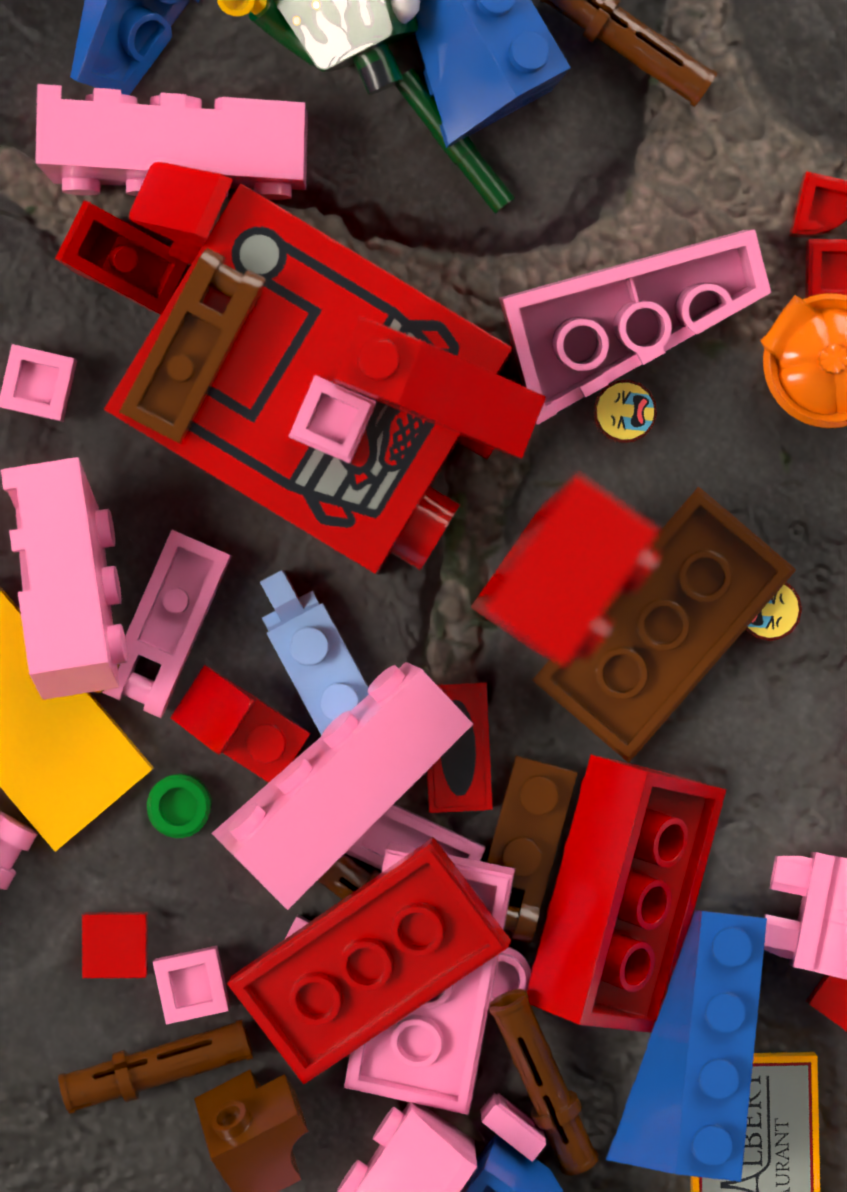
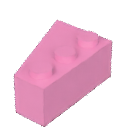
[1,457,128,700]

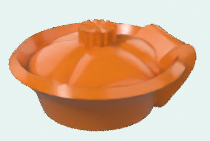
[760,293,847,428]

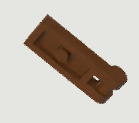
[119,248,267,444]
[486,755,578,944]

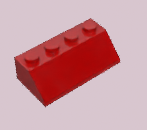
[527,754,727,1033]

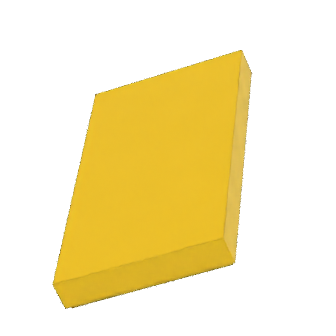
[0,587,154,852]

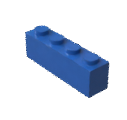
[412,0,571,148]
[606,910,767,1182]

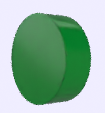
[147,773,212,838]

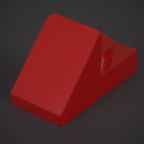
[129,162,233,265]
[55,200,188,315]
[170,664,311,783]

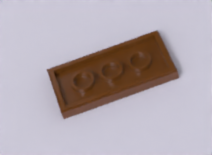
[532,486,796,763]

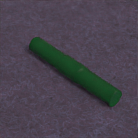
[394,68,515,214]

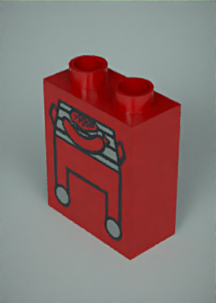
[104,183,512,575]

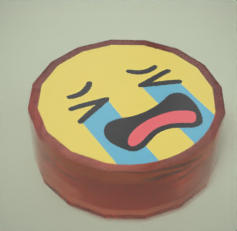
[592,380,657,444]
[744,582,802,641]

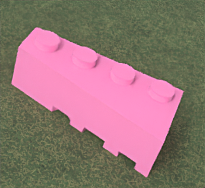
[36,84,308,200]
[499,229,771,425]
[211,662,473,910]

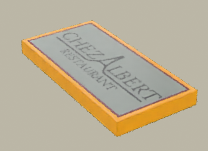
[690,1052,820,1192]

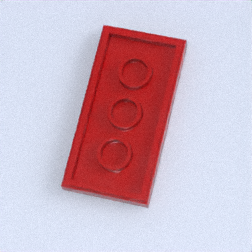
[227,837,511,1084]

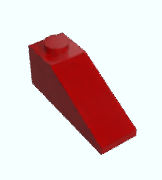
[334,316,546,459]

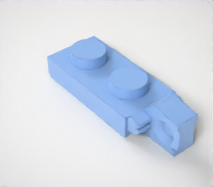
[260,570,369,736]

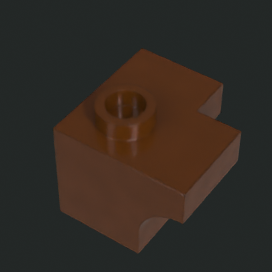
[194,1069,308,1192]

